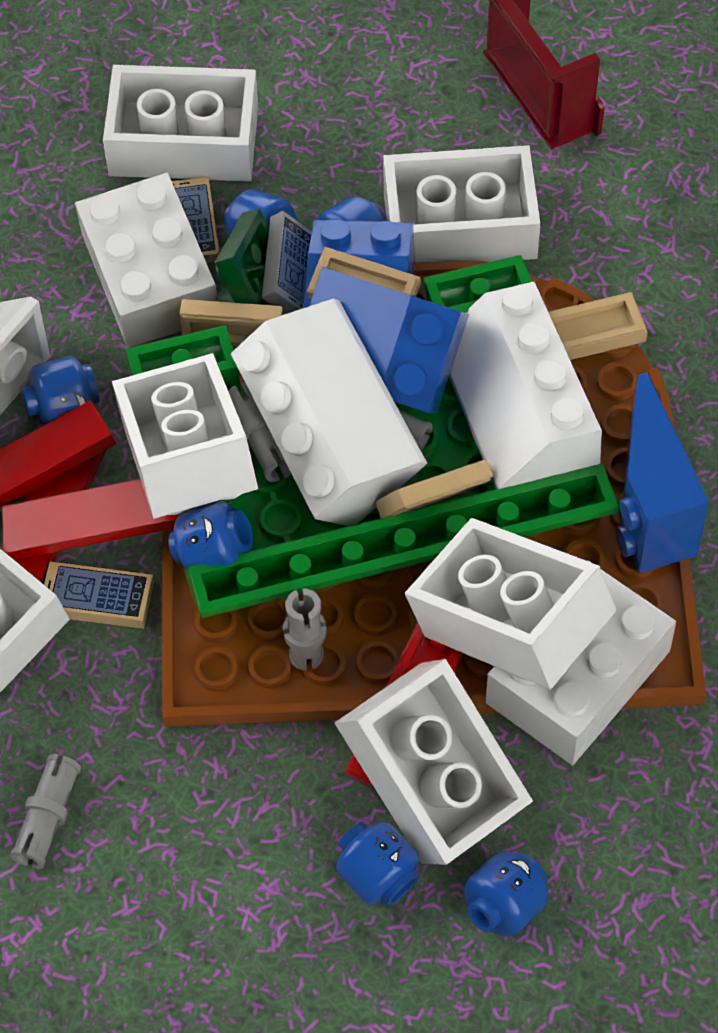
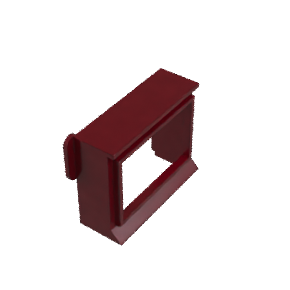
[483,0,604,150]

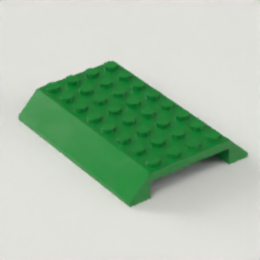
[125,255,619,618]

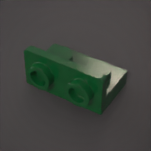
[215,208,269,305]

